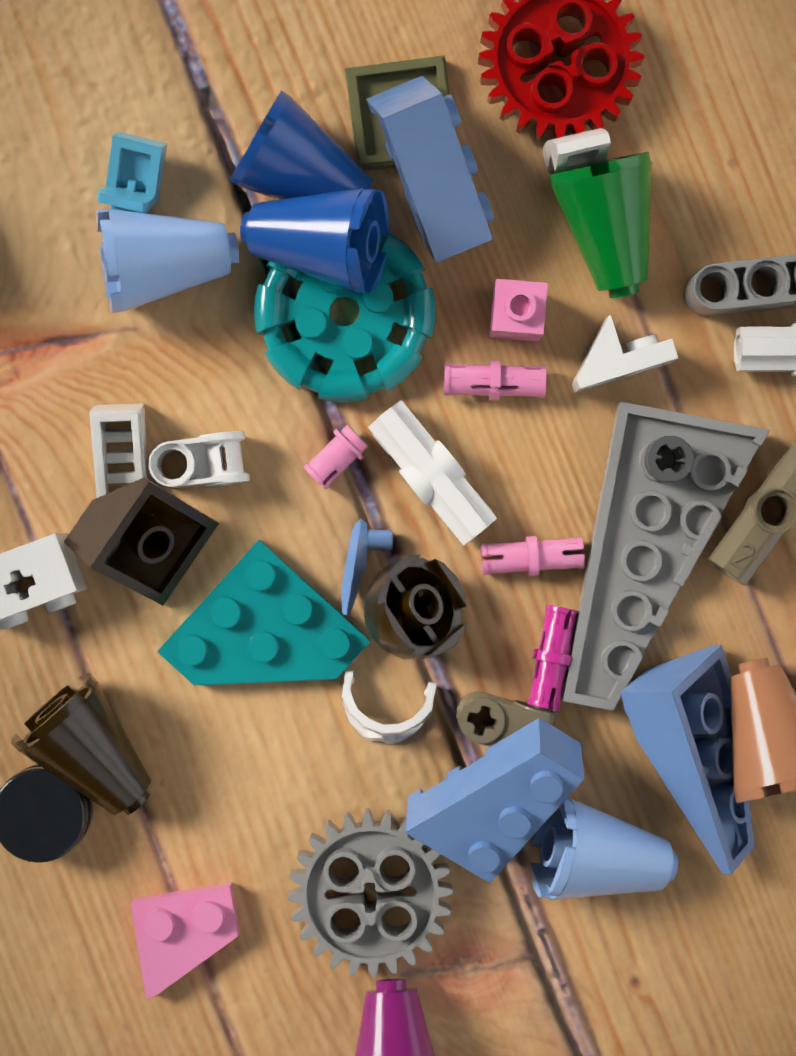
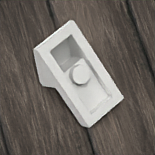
[572,315,678,393]

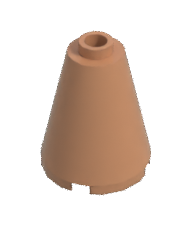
[730,658,796,803]

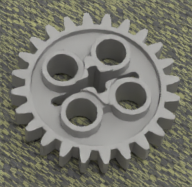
[288,808,453,978]

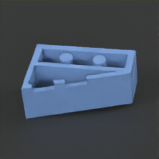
[366,76,495,263]
[405,718,584,883]

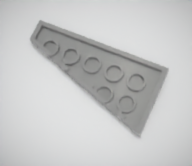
[561,402,770,711]

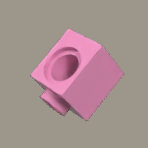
[489,279,548,342]

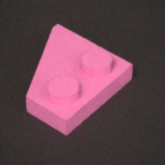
[130,882,240,999]

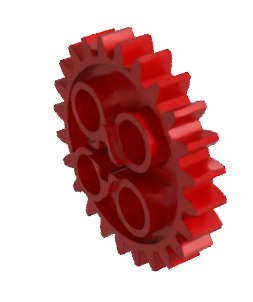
[478,0,644,142]

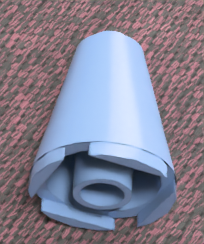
[96,209,239,313]
[530,797,678,900]

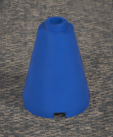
[229,91,373,200]
[240,187,389,294]

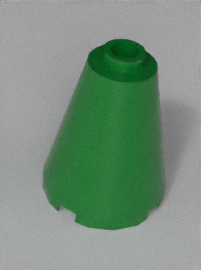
[550,152,652,298]

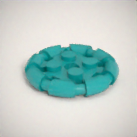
[254,233,436,403]

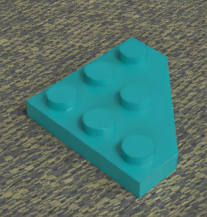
[157,540,371,686]

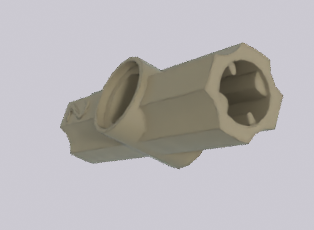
[707,439,796,586]

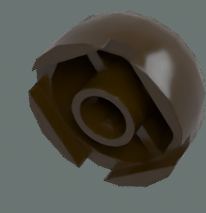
[363,554,467,659]

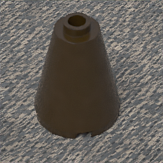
[11,673,151,815]

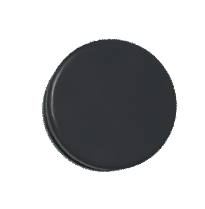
[0,764,93,863]

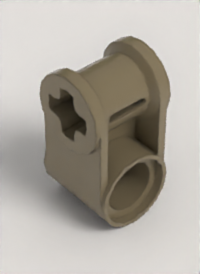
[456,691,557,747]

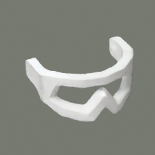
[341,669,436,744]

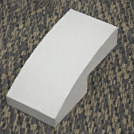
[542,128,611,173]

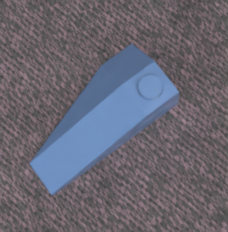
[620,645,755,875]

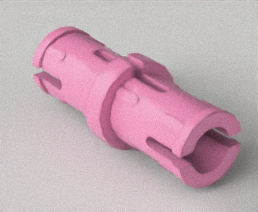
[444,360,547,401]
[480,536,584,576]

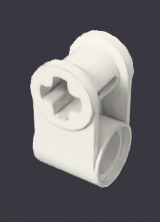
[148,431,250,489]

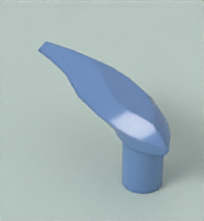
[341,519,393,615]

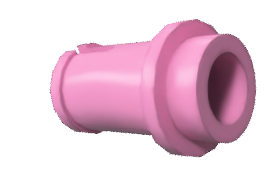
[303,425,368,490]

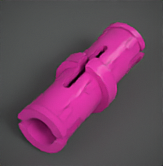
[527,605,578,711]

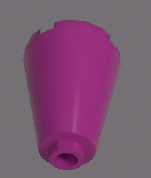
[355,978,435,1056]

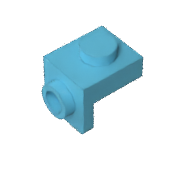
[97,131,167,213]

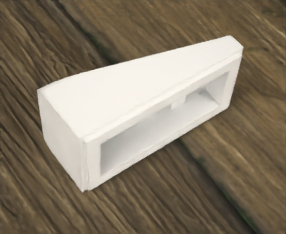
[89,403,148,498]

